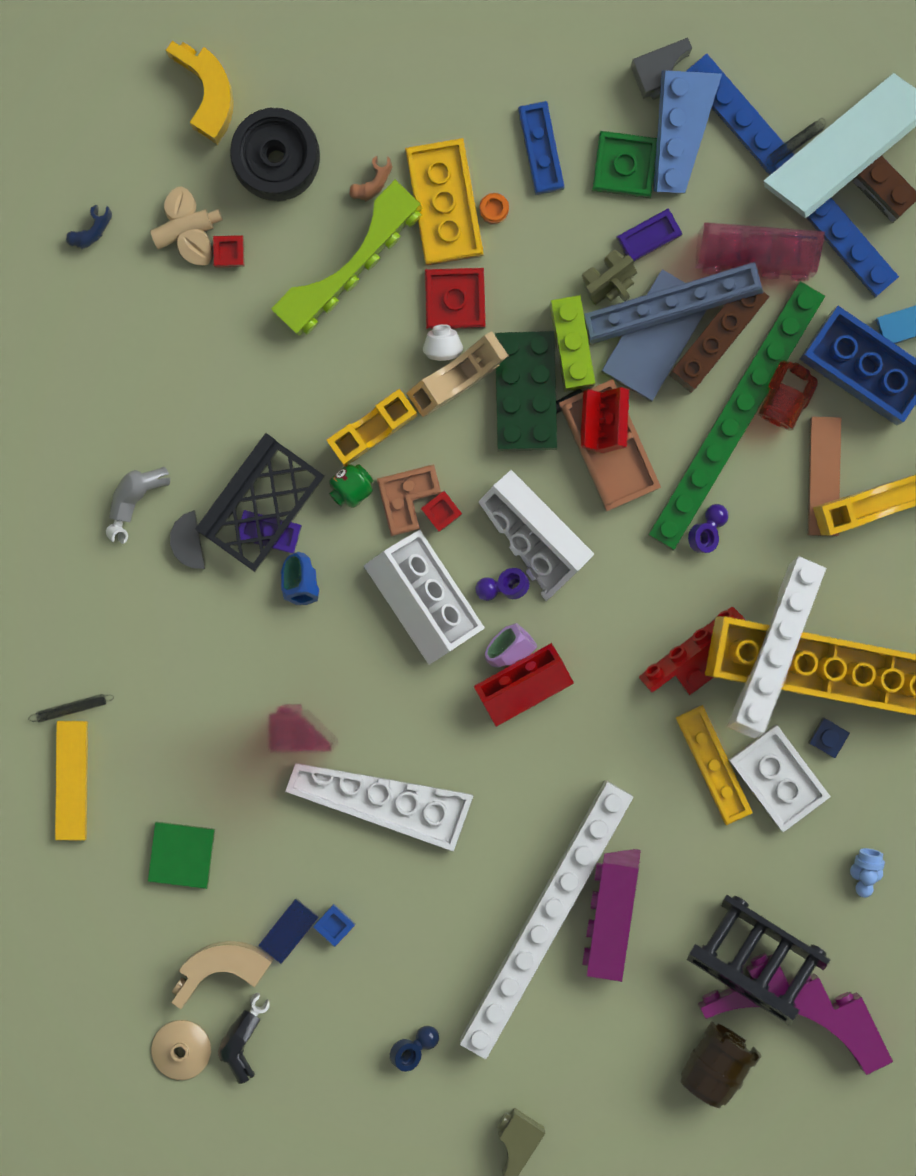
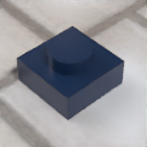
[808,718,850,758]

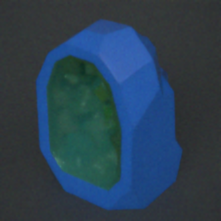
[281,552,320,605]

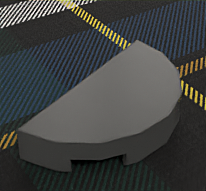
[170,510,205,569]

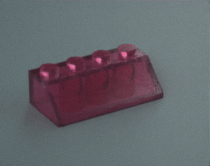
[695,222,825,281]
[269,704,338,751]

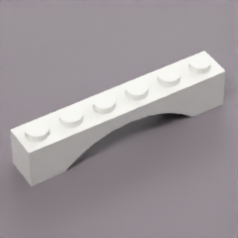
[727,556,826,739]

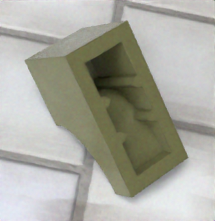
[497,1108,545,1176]

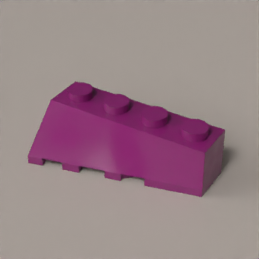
[582,849,641,982]

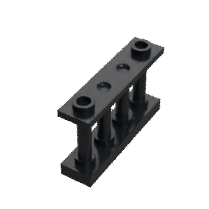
[687,895,830,1026]

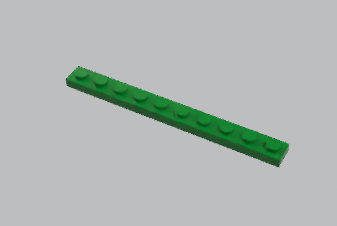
[648,281,825,550]

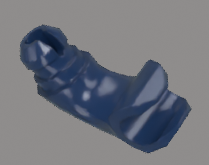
[66,205,112,250]

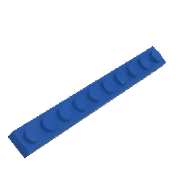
[685,54,899,297]

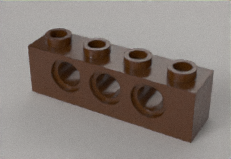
[669,291,770,393]

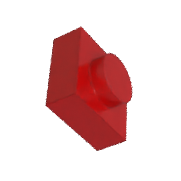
[213,235,245,267]
[421,491,462,532]

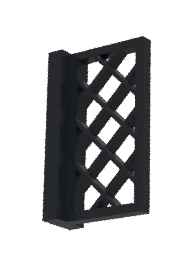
[195,433,325,572]

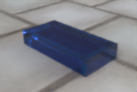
[258,898,319,964]

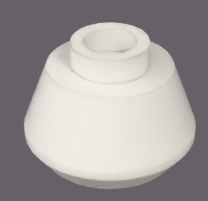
[423,324,463,361]

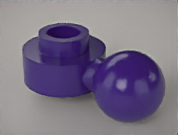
[688,504,729,553]
[475,568,530,601]

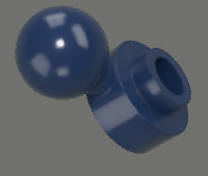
[390,1026,439,1072]

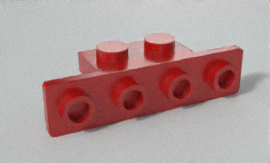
[639,607,746,695]

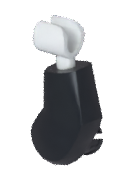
[218,993,269,1084]

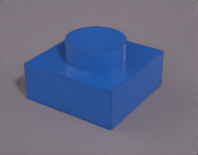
[313,904,356,947]

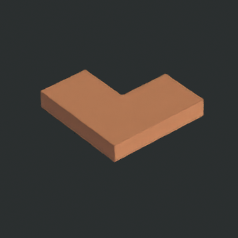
[377,464,441,536]

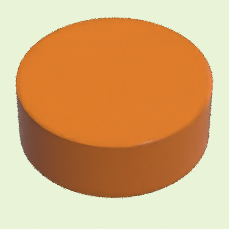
[479,193,509,224]

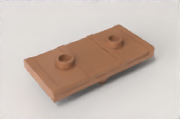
[558,379,661,512]

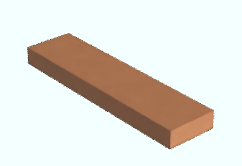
[808,417,841,536]

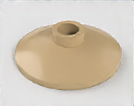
[151,1020,211,1080]

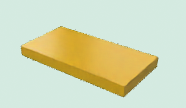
[405,138,484,266]

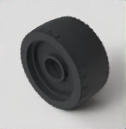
[230,107,320,201]

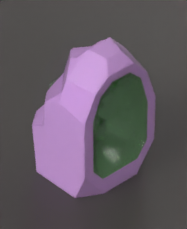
[485,623,538,668]

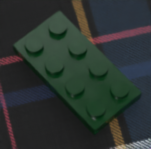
[495,331,557,451]

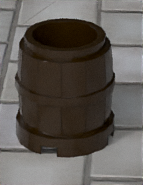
[680,1022,761,1108]

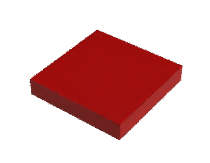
[425,268,486,330]

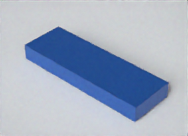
[518,101,565,195]

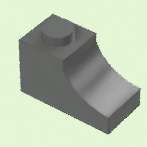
[630,37,692,100]

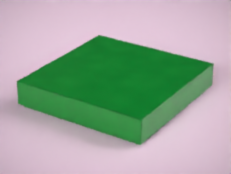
[592,131,657,198]
[148,821,215,889]

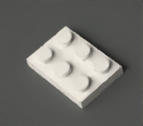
[729,725,831,832]

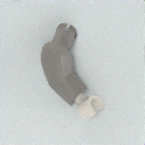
[106,467,170,544]

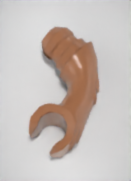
[350,156,393,202]

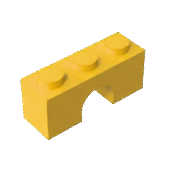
[326,388,417,466]

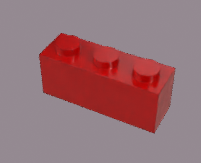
[474,643,574,727]

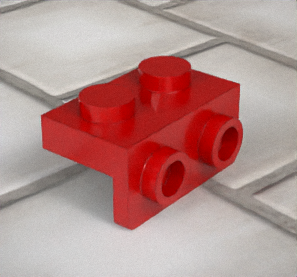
[581,387,629,453]

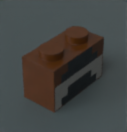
[852,155,916,223]

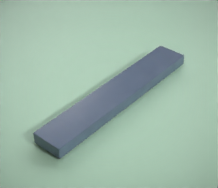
[584,262,764,344]

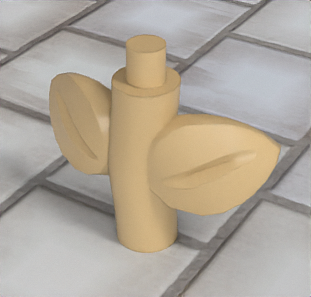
[151,186,223,265]

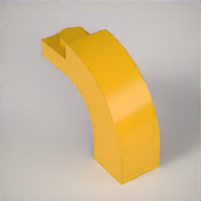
[166,41,233,145]

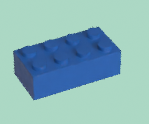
[799,306,916,426]

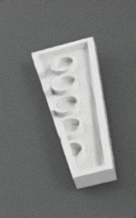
[285,763,473,851]

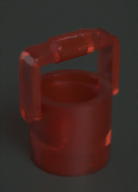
[758,360,818,431]

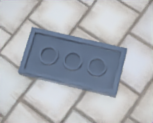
[601,269,706,402]

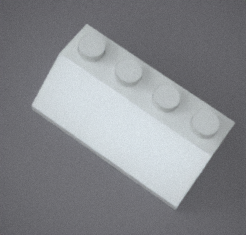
[364,530,485,665]

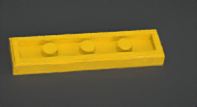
[675,705,753,825]
[55,721,88,840]

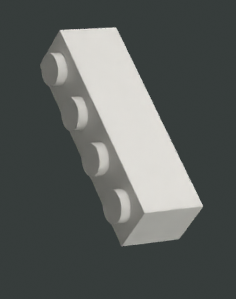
[478,470,594,601]

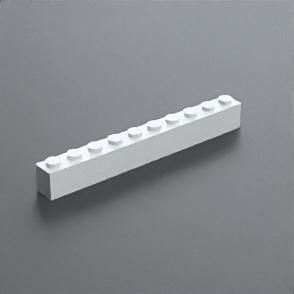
[460,780,634,1059]

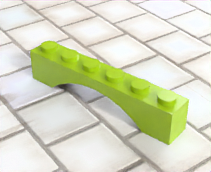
[271,179,422,336]

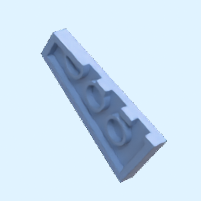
[653,70,722,193]

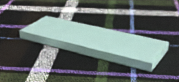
[764,73,916,218]

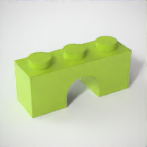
[549,295,595,392]

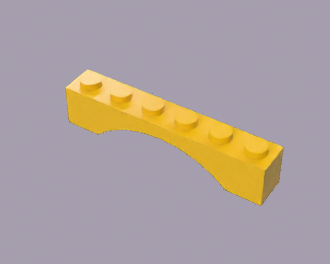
[813,474,916,535]

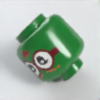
[329,464,374,508]

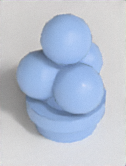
[850,848,885,898]

